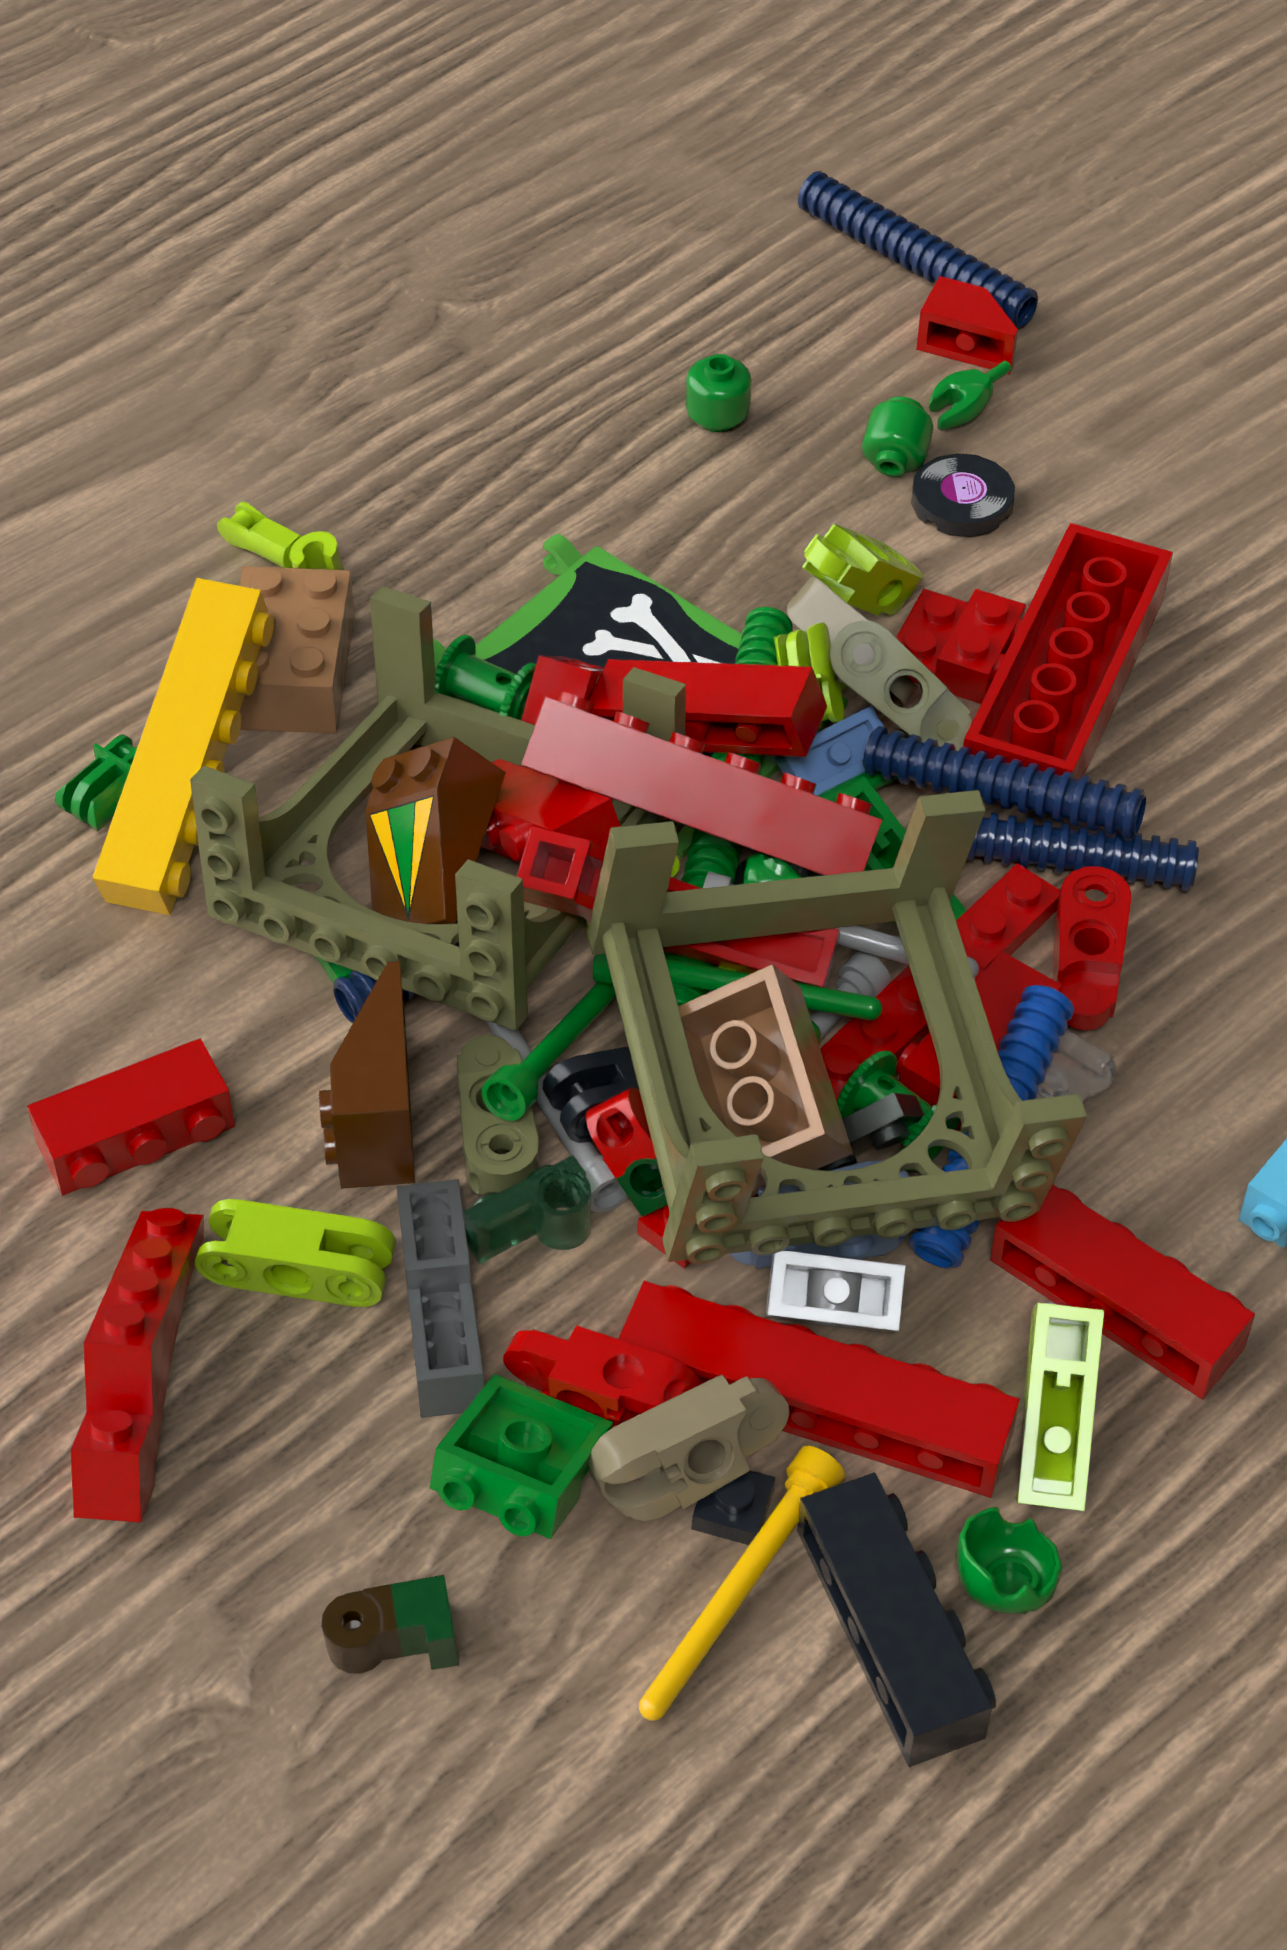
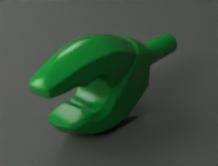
[928,361,1011,431]

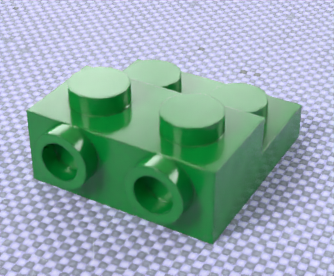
[429,1374,613,1539]

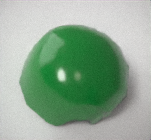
[956,1507,1063,1614]

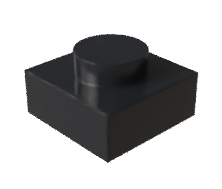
[692,1470,776,1545]

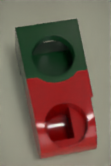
[586,1088,668,1217]

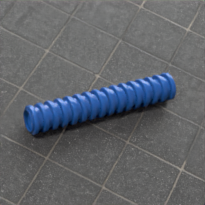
[909,985,1075,1268]

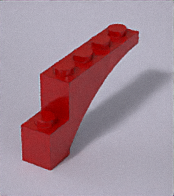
[516,826,841,988]
[71,1208,204,1523]

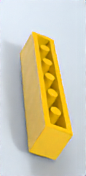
[92,578,274,916]

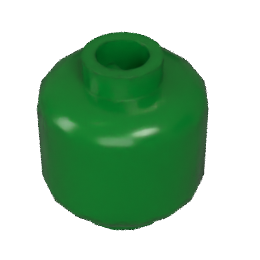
[685,354,752,432]
[862,396,934,477]

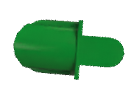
[54,734,138,831]

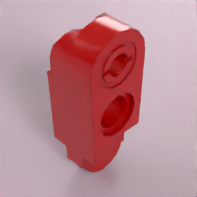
[1053,866,1132,1030]
[503,1325,702,1428]

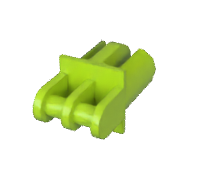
[774,623,847,729]

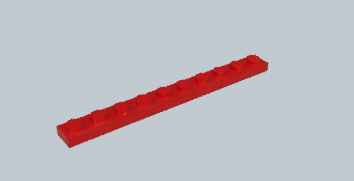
[637,863,1061,1269]

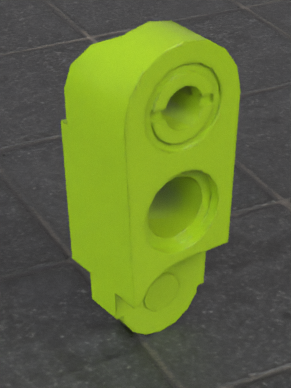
[802,523,924,616]

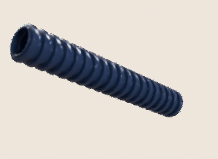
[798,171,1038,329]

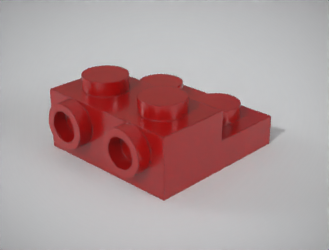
[896,588,1026,704]

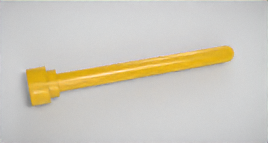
[639,1446,846,1721]

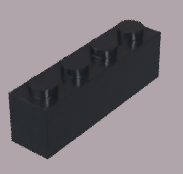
[797,1472,996,1767]

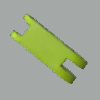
[195,1199,397,1307]

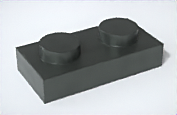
[816,1093,925,1171]

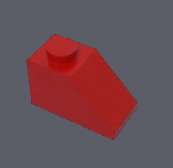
[916,276,1018,375]
[521,655,604,725]

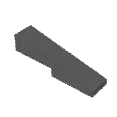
[397,1179,484,1418]

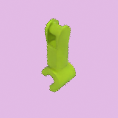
[217,501,344,570]

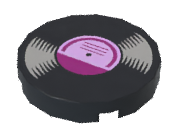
[911,453,1015,537]

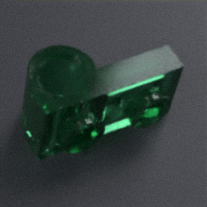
[464,1155,591,1264]

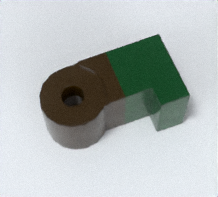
[321,1575,459,1674]

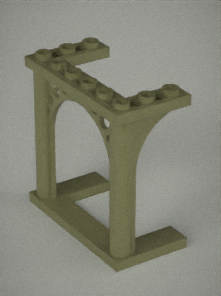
[190,586,686,1031]
[587,790,1087,1264]

